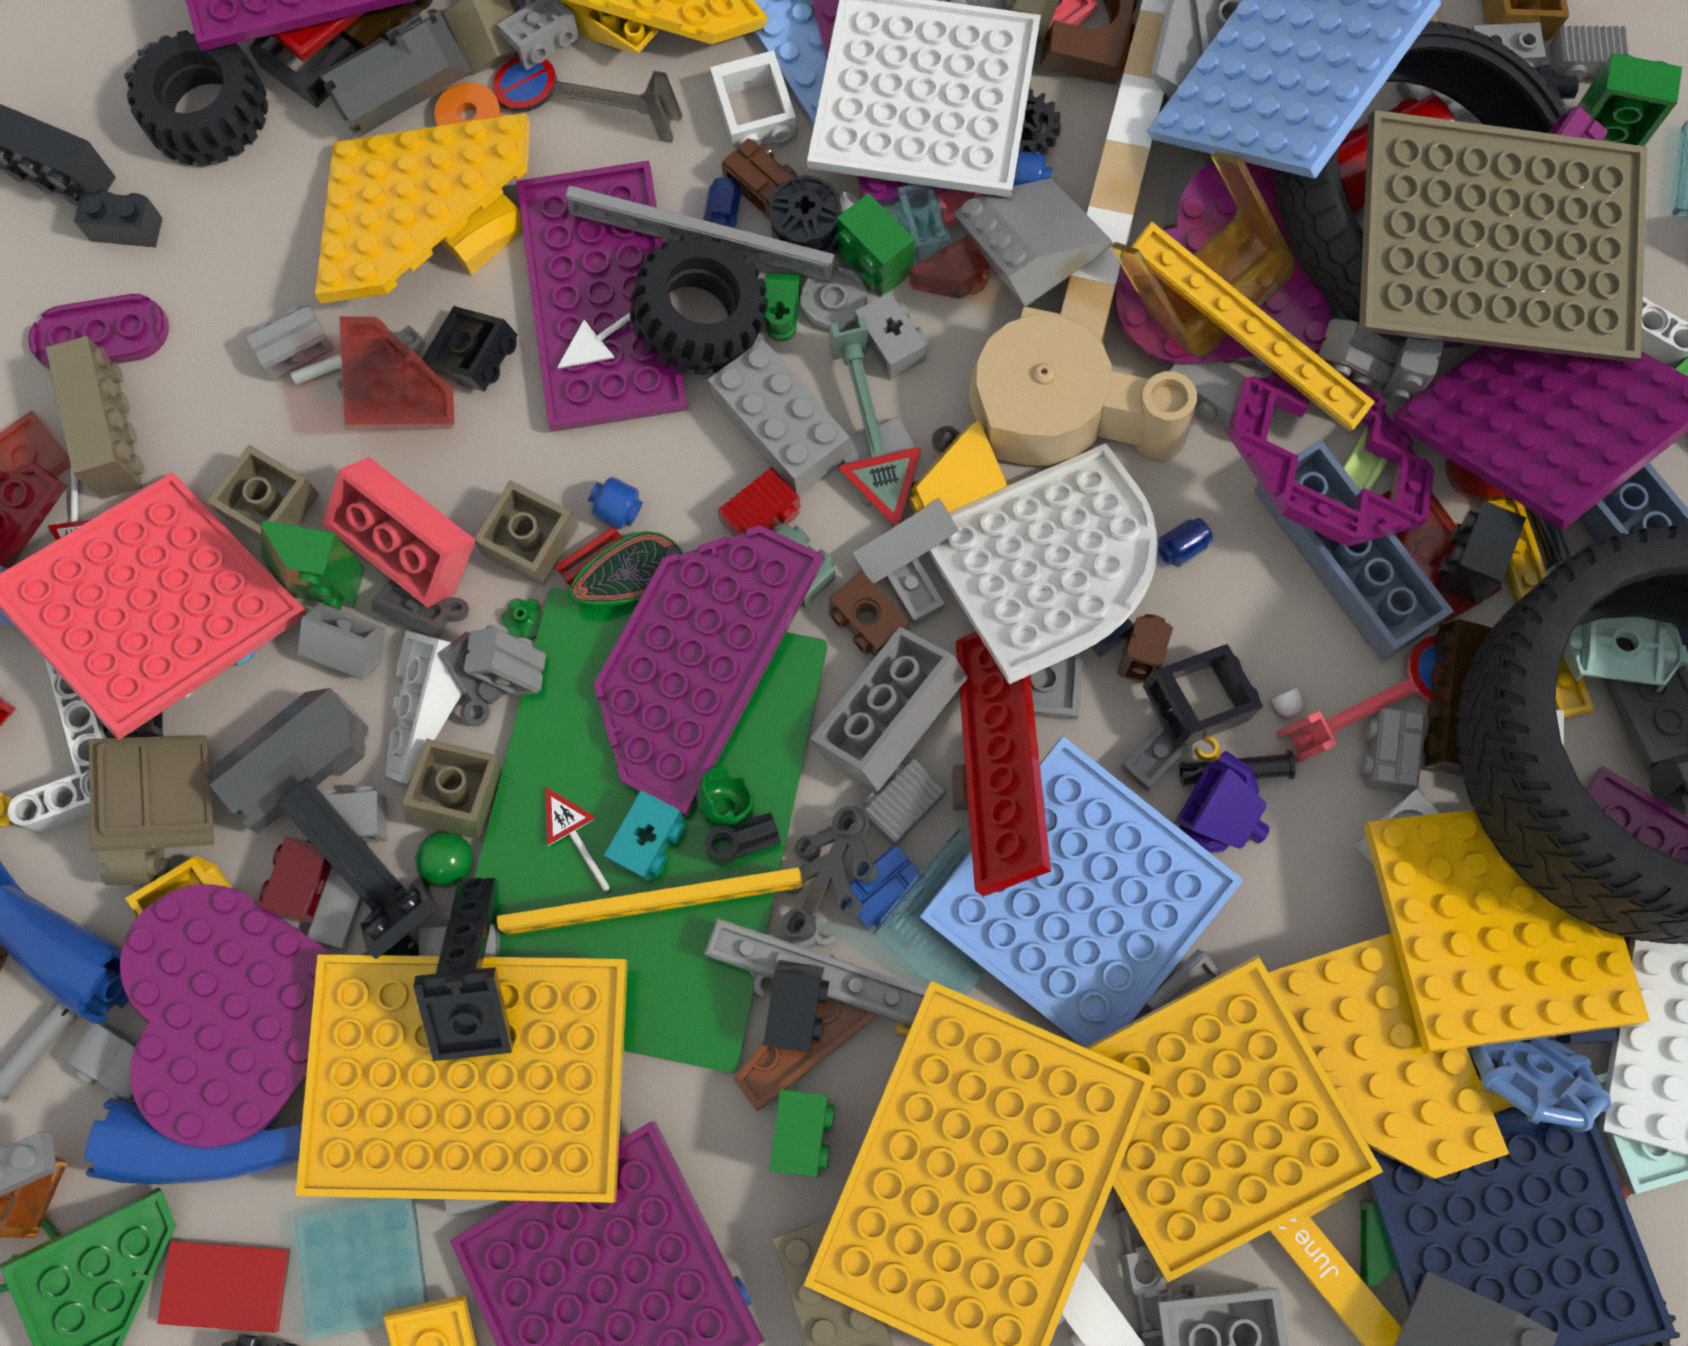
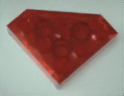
[338,316,455,430]

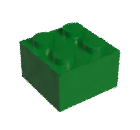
[837,193,915,296]
[769,1089,835,1177]

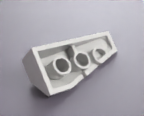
[385,630,462,784]

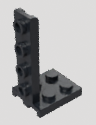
[276,776,438,959]
[413,878,514,1061]

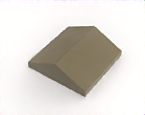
[444,0,519,75]

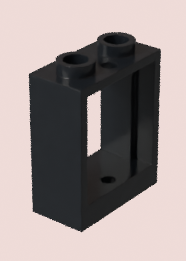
[249,34,355,108]
[1142,644,1263,749]

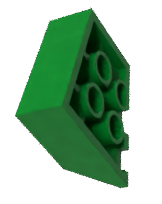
[261,520,365,610]

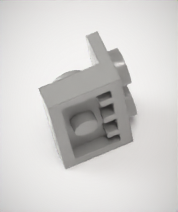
[497,0,579,70]

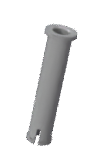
[0,1001,75,1103]

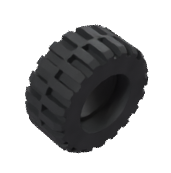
[127,30,268,166]
[629,234,768,375]

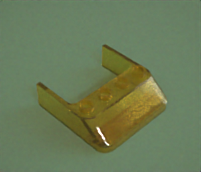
[1110,151,1294,356]

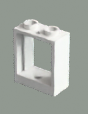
[710,50,797,152]

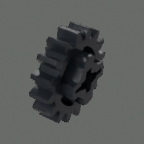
[1019,89,1061,156]

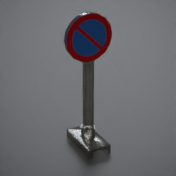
[493,56,683,143]

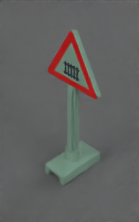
[830,316,921,527]

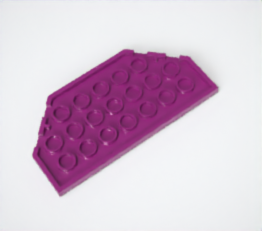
[593,525,825,816]

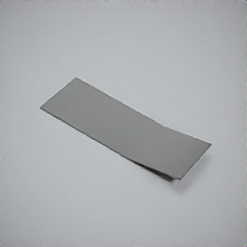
[852,498,959,584]

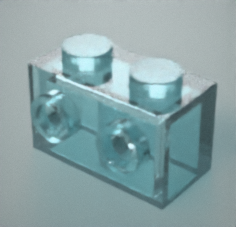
[895,184,951,268]

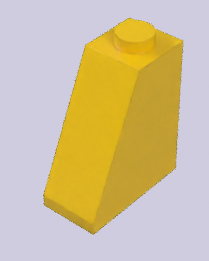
[909,420,1007,514]

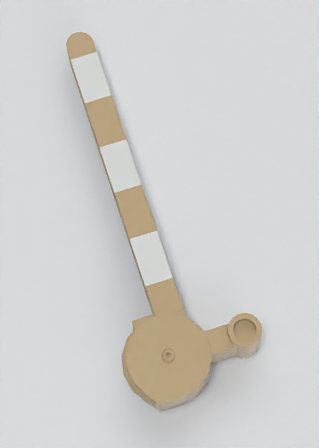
[969,0,1197,466]

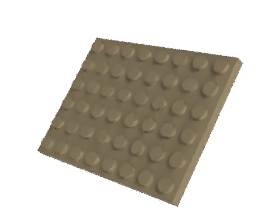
[1359,110,1647,361]

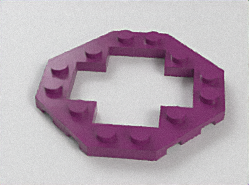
[1227,372,1435,547]

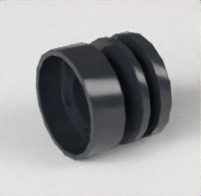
[769,175,842,256]

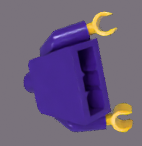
[1175,736,1269,853]

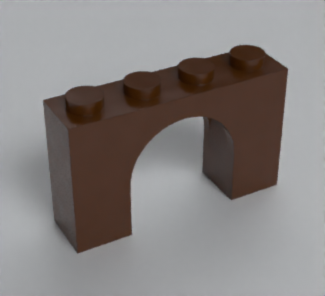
[1040,0,1138,85]

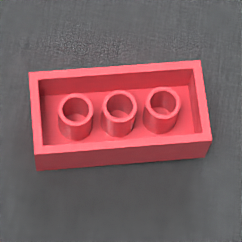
[322,457,476,608]

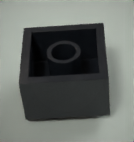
[1437,501,1527,605]

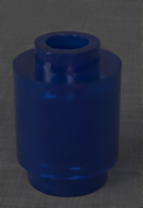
[703,177,741,228]
[1158,518,1213,567]

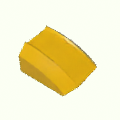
[439,194,523,276]
[125,856,233,919]

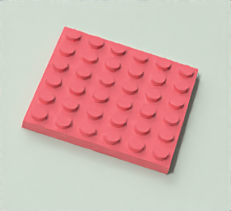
[0,472,306,740]

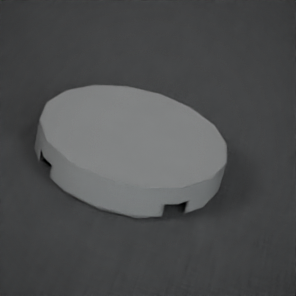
[800,266,867,333]

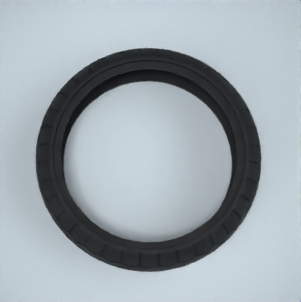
[1274,21,1567,348]

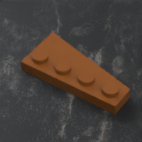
[733,954,879,1111]

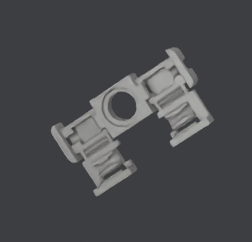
[1112,1209,1202,1339]

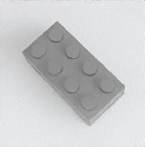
[708,339,852,495]
[810,627,968,791]

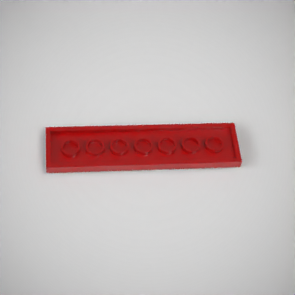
[956,632,1051,897]

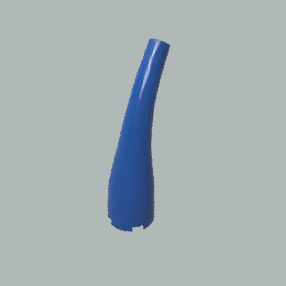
[0,861,129,1024]
[84,1098,302,1185]

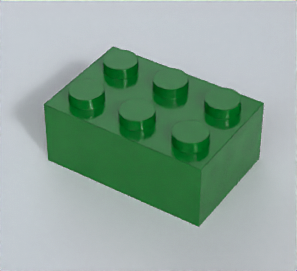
[1576,53,1682,146]

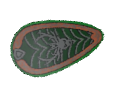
[569,531,683,607]

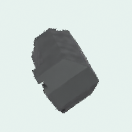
[318,9,472,138]
[204,688,368,834]

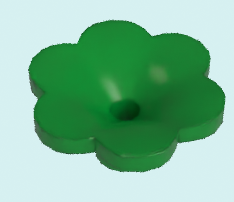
[501,598,543,640]

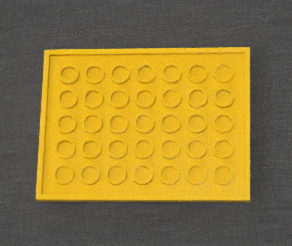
[295,954,628,1203]
[803,981,1155,1346]

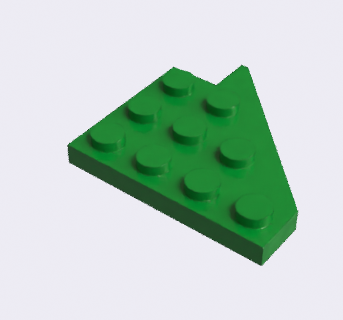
[0,1187,176,1346]

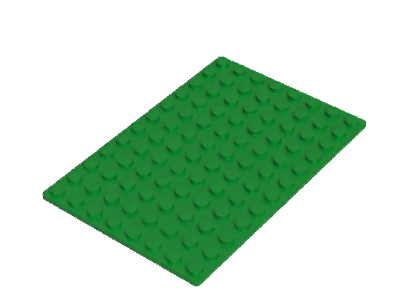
[474,588,828,1073]

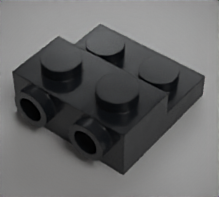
[420,306,518,392]

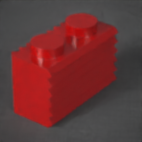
[717,467,801,536]

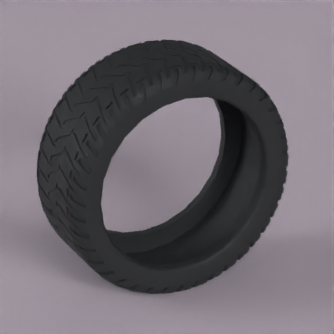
[1457,525,1688,944]

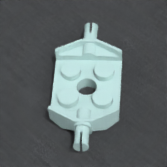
[1563,617,1688,692]

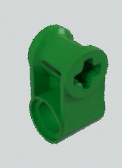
[764,273,801,342]

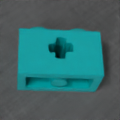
[604,790,685,883]

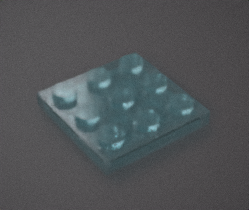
[294,1198,428,1341]

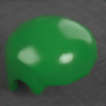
[696,766,753,826]
[414,831,473,887]

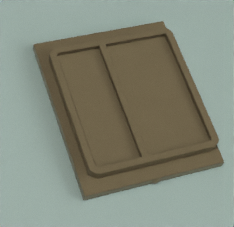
[89,735,214,852]

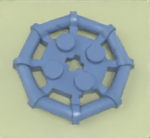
[1467,1037,1611,1132]

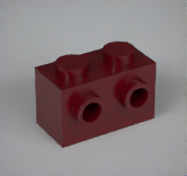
[259,836,333,925]

